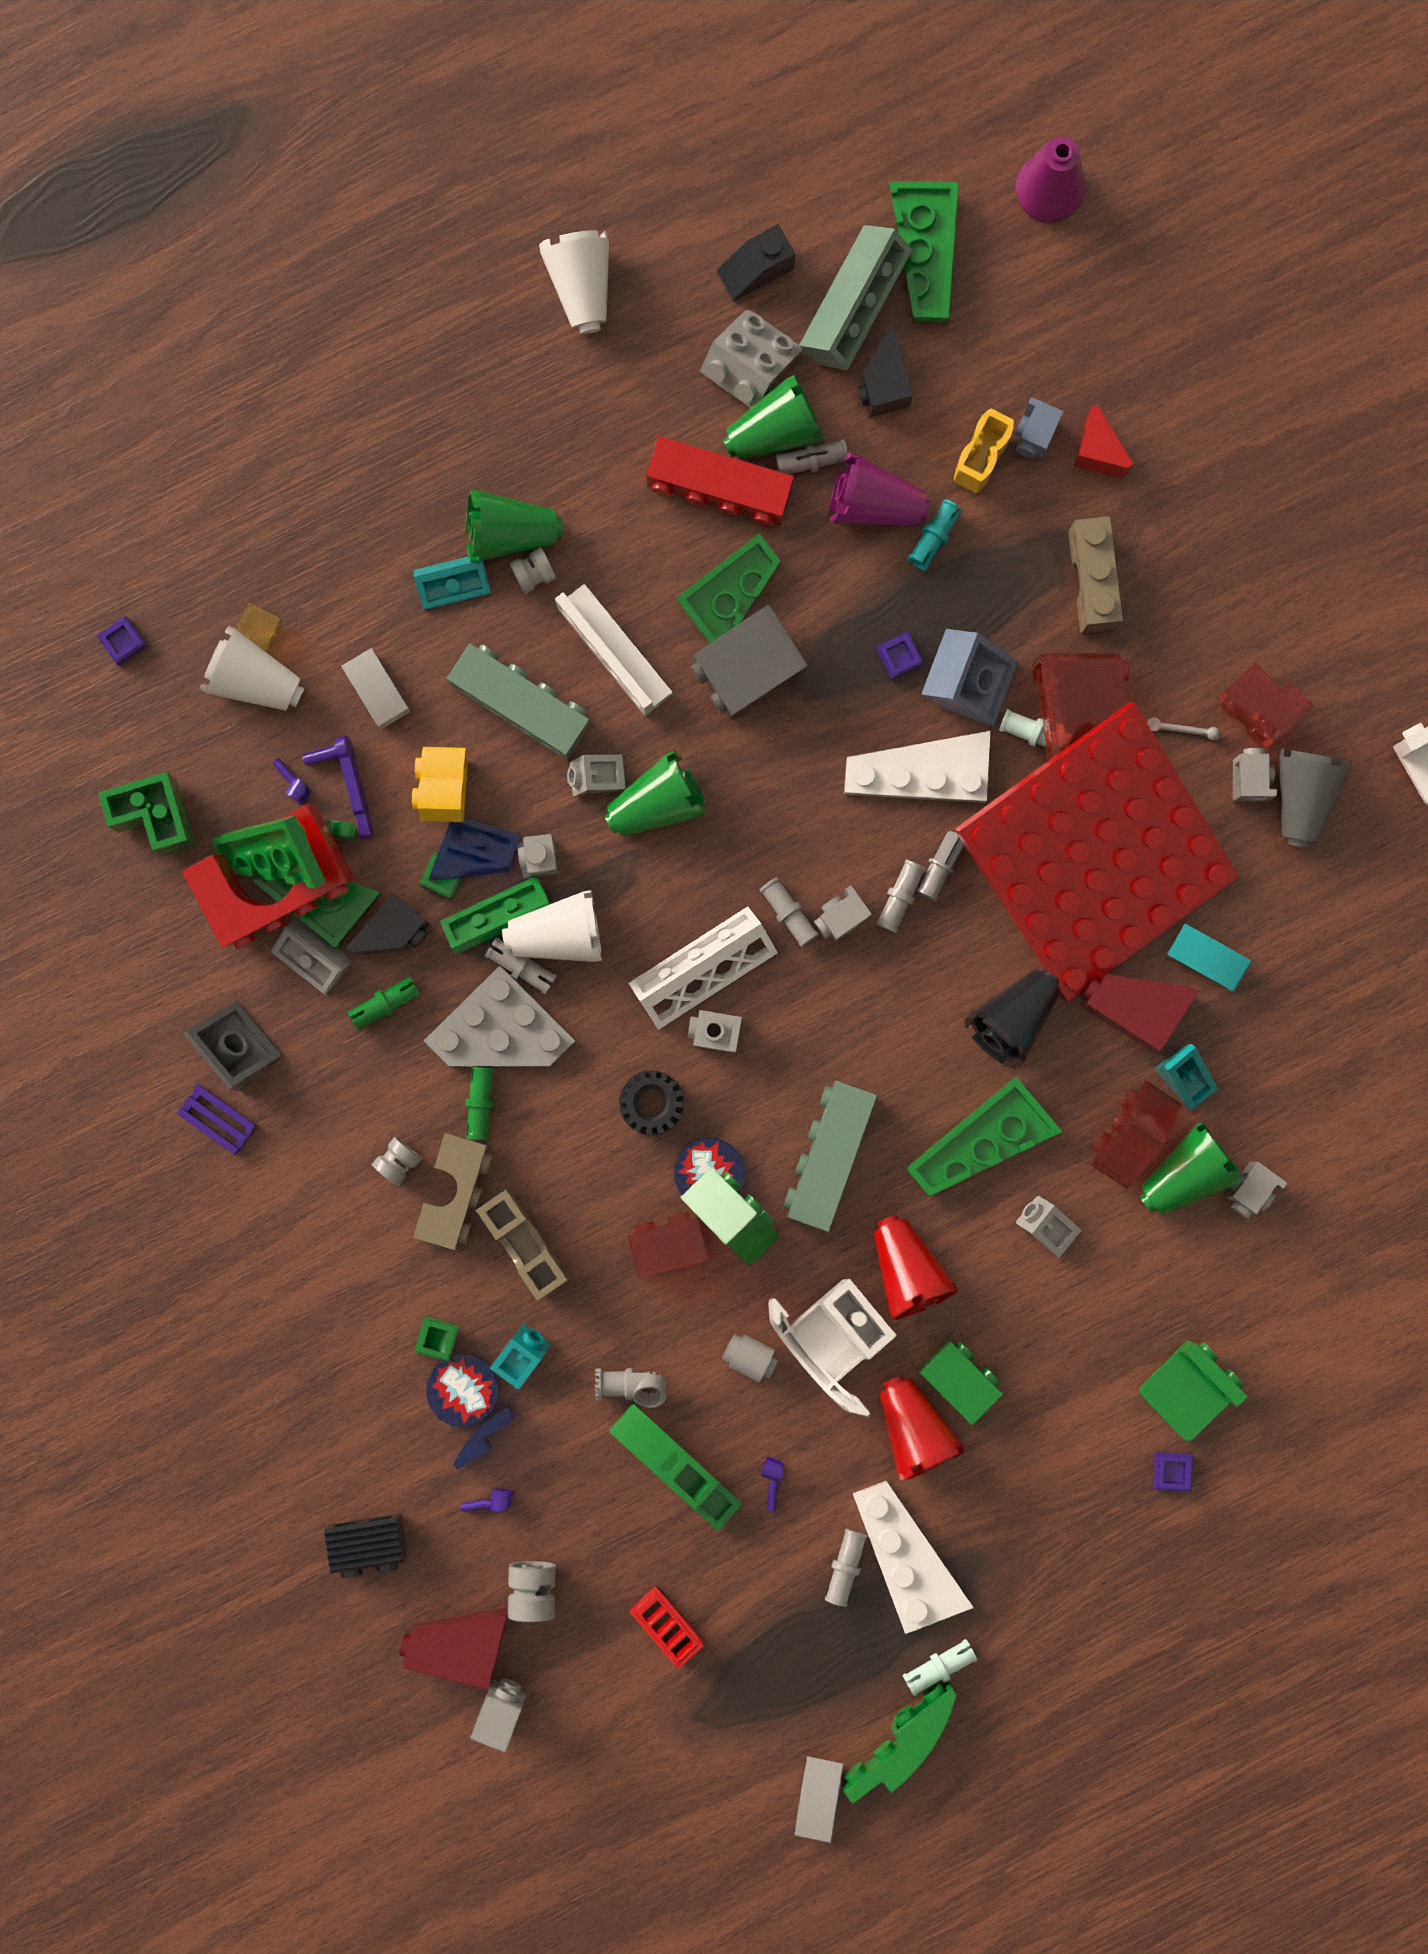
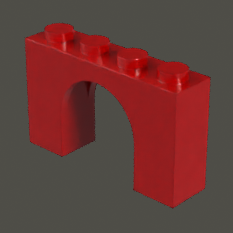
[182,804,355,950]

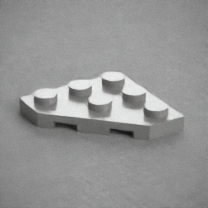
[424,966,576,1067]

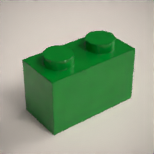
[917,1339,1003,1425]

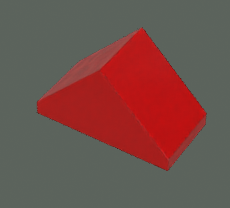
[1074,405,1134,478]

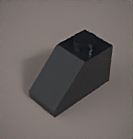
[717,224,795,302]
[857,329,913,417]
[346,893,430,955]

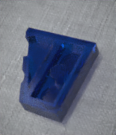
[430,818,521,881]

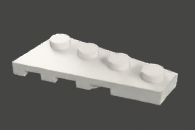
[844,731,990,803]
[853,1481,973,1634]

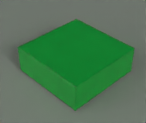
[419,852,467,900]

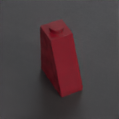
[1082,974,1199,1053]
[399,1608,508,1690]

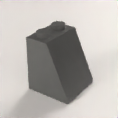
[690,604,808,717]

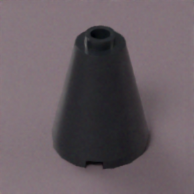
[965,970,1061,1068]

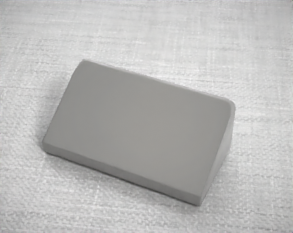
[271,919,352,996]

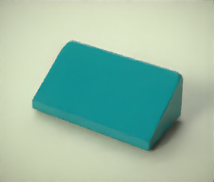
[414,557,491,610]

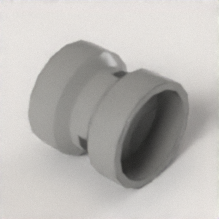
[509,547,556,594]
[372,1137,422,1187]

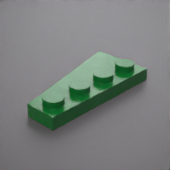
[210,815,326,888]
[905,1077,1062,1196]

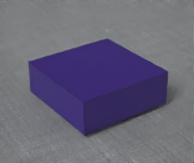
[96,616,148,666]
[876,632,924,680]
[1153,1452,1193,1492]

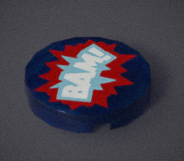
[674,1138,745,1196]
[426,1353,499,1427]

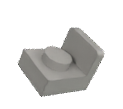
[567,754,626,796]
[1016,1196,1082,1258]

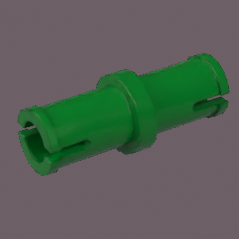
[347,976,421,1032]
[465,1066,494,1140]

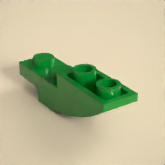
[609,1404,742,1531]
[842,1681,956,1804]

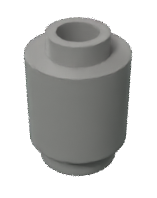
[722,1333,778,1382]

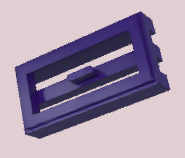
[176,1084,258,1155]

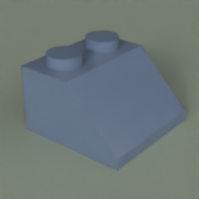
[922,629,1019,726]

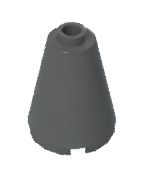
[1279,748,1352,848]

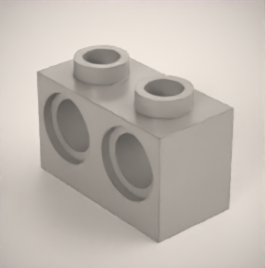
[470,1678,527,1752]

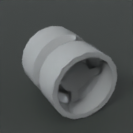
[508,1561,556,1622]

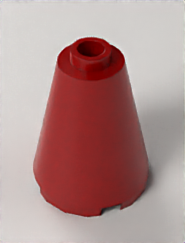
[874,1215,958,1320]
[879,1375,966,1482]

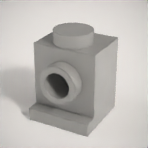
[1233,748,1277,802]
[518,834,559,879]
[814,886,872,942]
[687,1010,742,1054]
[1225,1162,1287,1219]

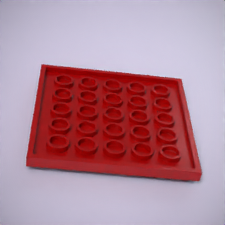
[954,702,1239,1002]

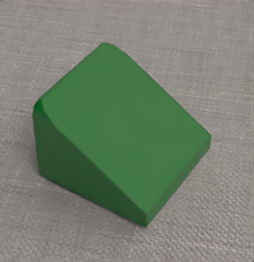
[414,1315,459,1362]

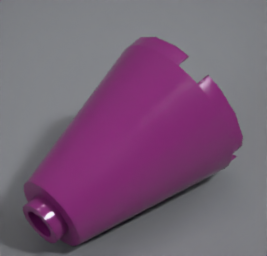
[1015,136,1085,223]
[829,453,930,526]

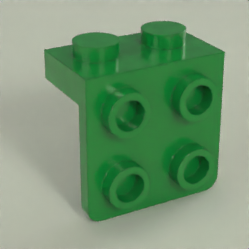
[1139,1340,1248,1441]

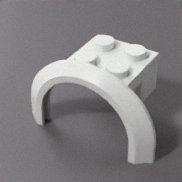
[768,1279,897,1416]

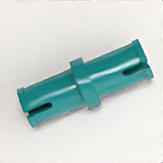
[907,499,963,571]

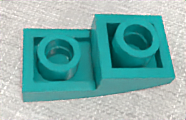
[1167,924,1252,992]

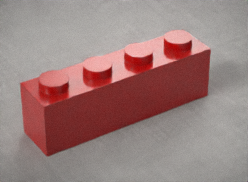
[646,436,794,527]

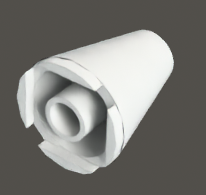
[539,230,609,334]
[200,626,304,711]
[502,890,602,962]

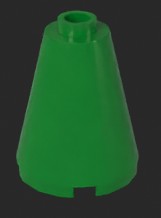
[723,375,825,461]
[466,489,563,562]
[605,750,708,837]
[1140,1121,1245,1215]

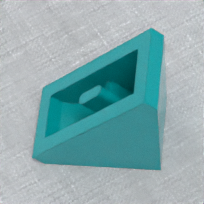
[1154,1044,1218,1111]

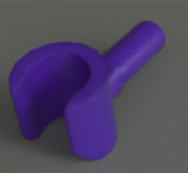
[273,758,311,805]
[761,1457,784,1511]
[461,1488,513,1512]

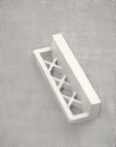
[555,584,673,716]
[628,907,778,1030]

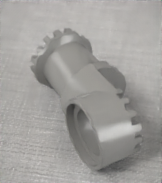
[595,1368,666,1408]

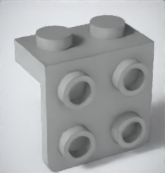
[700,310,801,408]

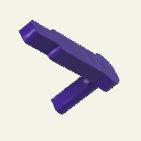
[302,735,374,839]

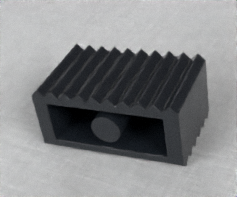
[324,1514,407,1578]

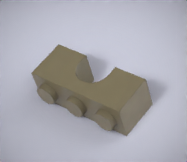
[1068,516,1123,634]
[413,1133,493,1250]
[476,1189,570,1301]

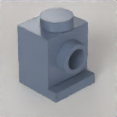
[1015,397,1063,459]

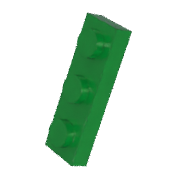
[440,875,550,955]

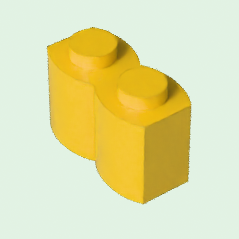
[954,408,1014,493]
[412,747,468,822]

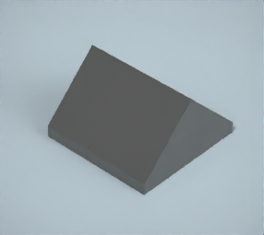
[184,1001,282,1091]

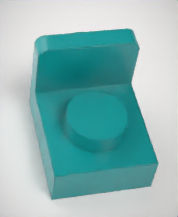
[490,1324,551,1390]

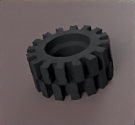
[619,1070,684,1135]

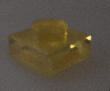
[235,603,283,652]

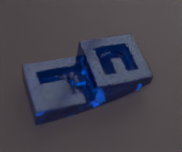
[454,1404,517,1470]

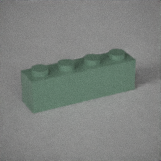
[799,225,913,371]
[446,643,591,761]
[783,1081,877,1232]

